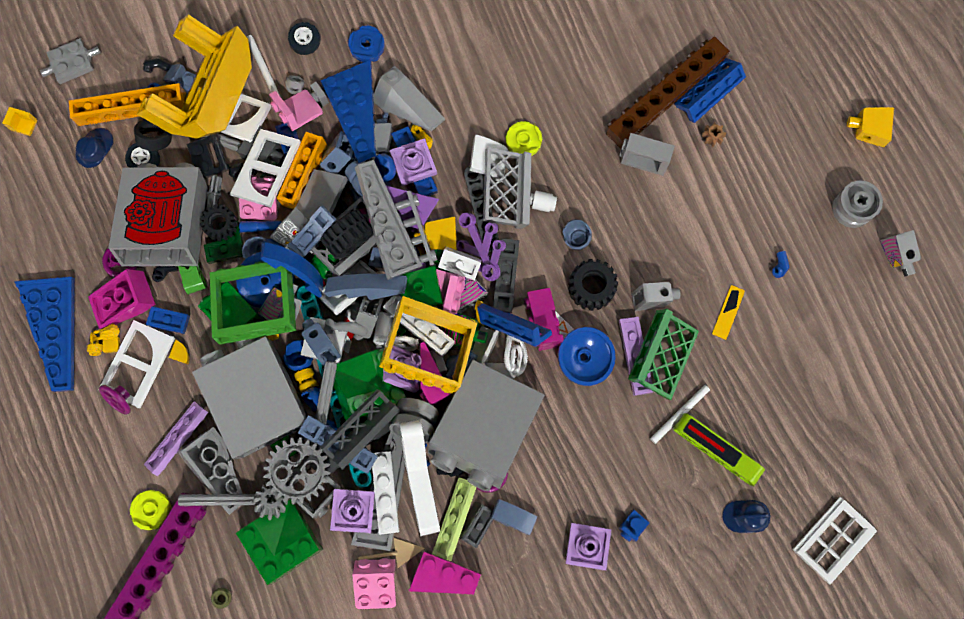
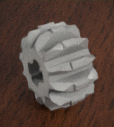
[253,485,288,520]

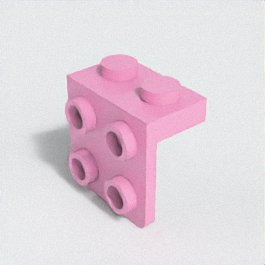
[269,90,323,131]
[239,175,282,221]
[437,269,465,315]
[352,558,396,609]

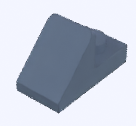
[163,64,196,93]

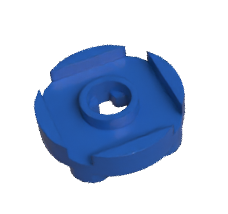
[348,26,385,62]

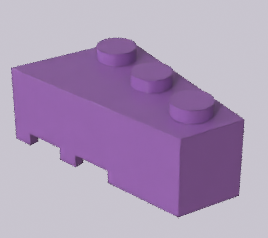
[386,186,439,233]

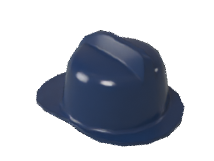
[76,128,114,168]
[722,500,771,533]

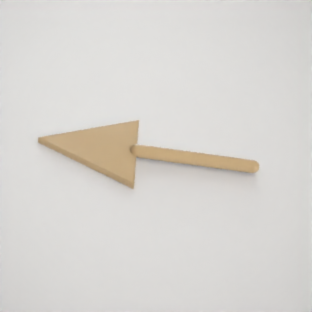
[358,538,425,568]

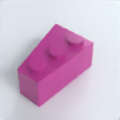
[524,288,564,351]
[409,551,481,594]

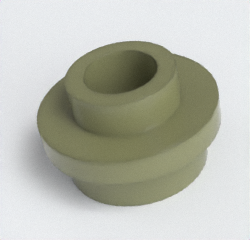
[211,588,232,609]

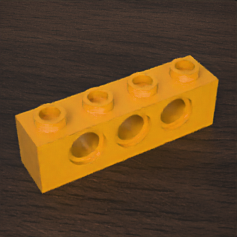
[276,132,328,209]

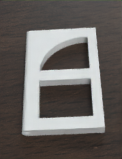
[221,94,271,142]
[230,129,301,207]
[98,320,175,408]

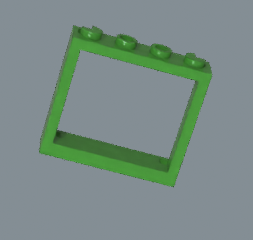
[210,261,296,344]

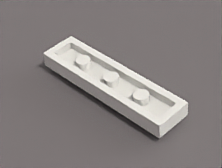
[383,295,455,357]
[372,451,400,535]

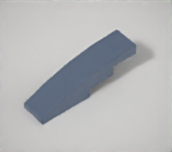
[324,274,407,300]

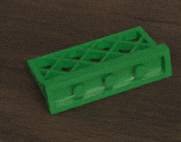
[628,309,699,400]

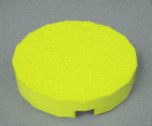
[506,121,542,156]
[130,490,171,530]

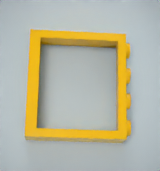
[379,296,477,393]

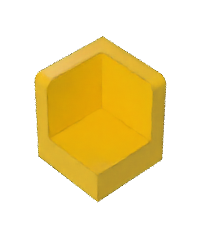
[2,107,38,136]

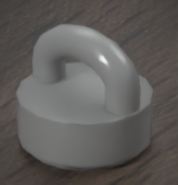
[285,75,304,95]

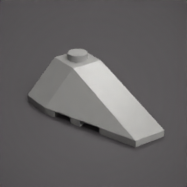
[373,66,445,131]
[178,427,243,515]

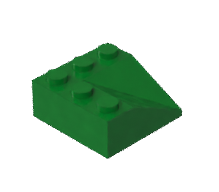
[333,348,406,420]
[236,499,323,585]

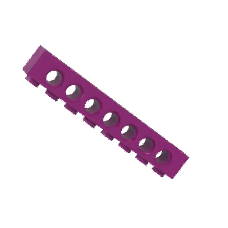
[104,492,207,619]

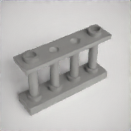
[394,191,438,266]

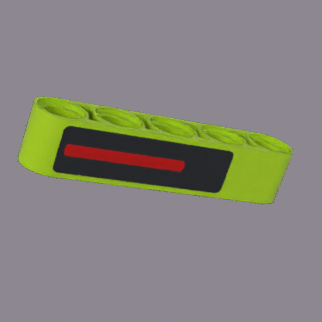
[673,413,765,487]

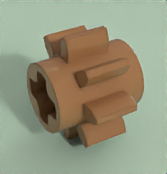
[701,122,726,147]

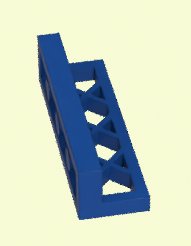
[675,58,746,123]
[477,303,552,347]

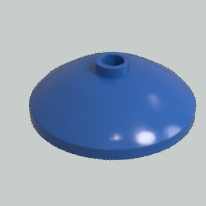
[236,252,295,308]
[558,327,616,386]

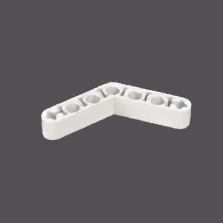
[399,420,440,536]

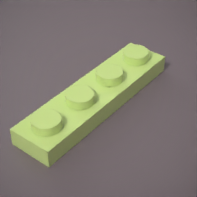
[432,477,477,561]

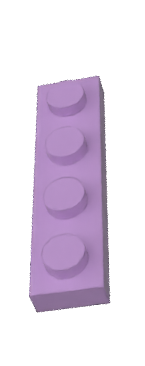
[618,317,653,396]
[144,401,208,476]

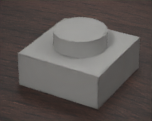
[310,82,329,106]

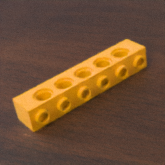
[68,83,186,126]

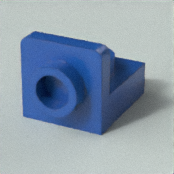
[618,510,649,542]

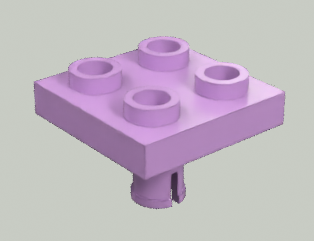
[389,139,437,186]
[383,345,422,393]
[330,489,375,533]
[565,523,611,570]

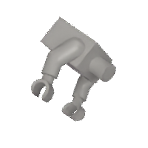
[324,295,383,341]

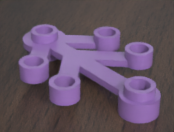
[456,213,506,281]

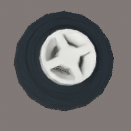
[288,22,321,55]
[125,143,160,168]

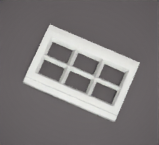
[792,497,877,584]

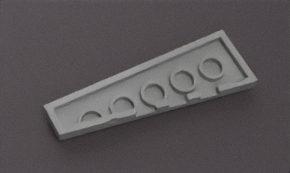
[355,160,422,280]
[351,431,406,551]

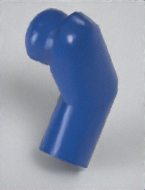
[772,251,790,278]

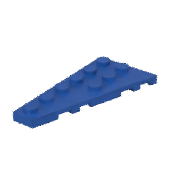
[321,60,376,163]
[14,277,75,392]

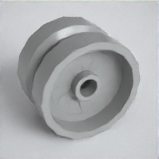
[832,180,883,228]
[389,398,439,444]

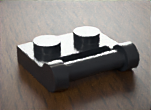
[187,134,230,179]

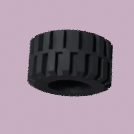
[321,210,373,259]
[568,259,618,311]

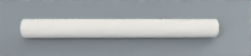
[247,35,281,97]
[650,385,710,444]

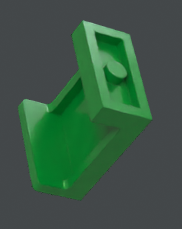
[198,282,261,343]

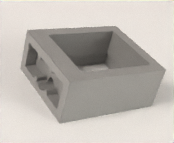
[619,133,675,176]
[285,455,344,518]

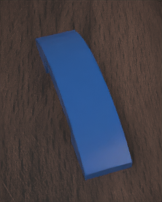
[260,242,323,298]

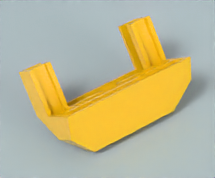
[137,14,252,138]

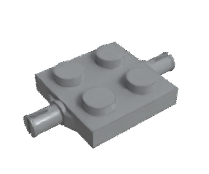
[40,38,101,84]

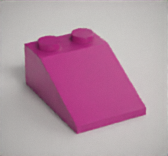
[88,269,156,329]
[419,342,451,408]

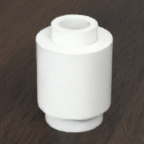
[530,191,557,212]

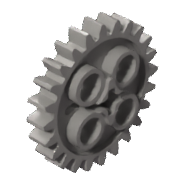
[263,438,330,504]

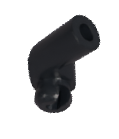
[152,266,179,282]

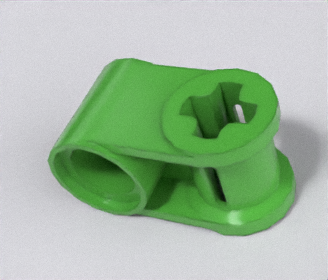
[178,263,207,295]

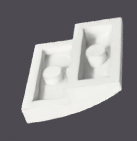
[469,135,508,182]

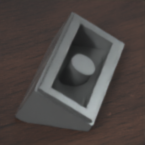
[459,501,493,548]

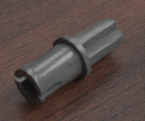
[205,175,222,212]

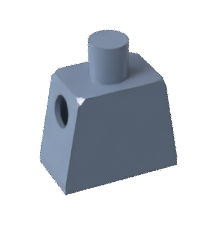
[318,131,353,174]
[301,319,341,367]

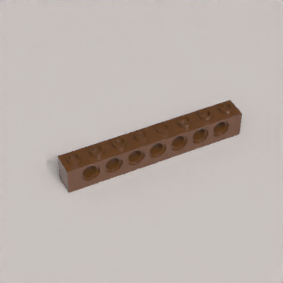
[606,36,730,149]

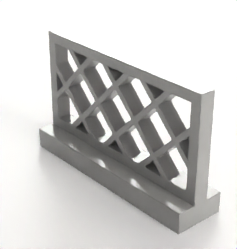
[483,147,531,229]
[311,197,377,277]

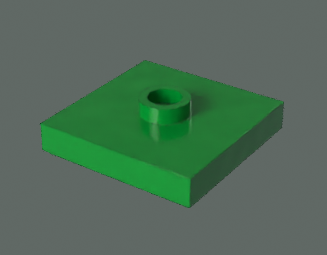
[401,266,443,307]

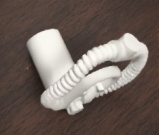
[373,312,419,352]
[485,335,528,379]

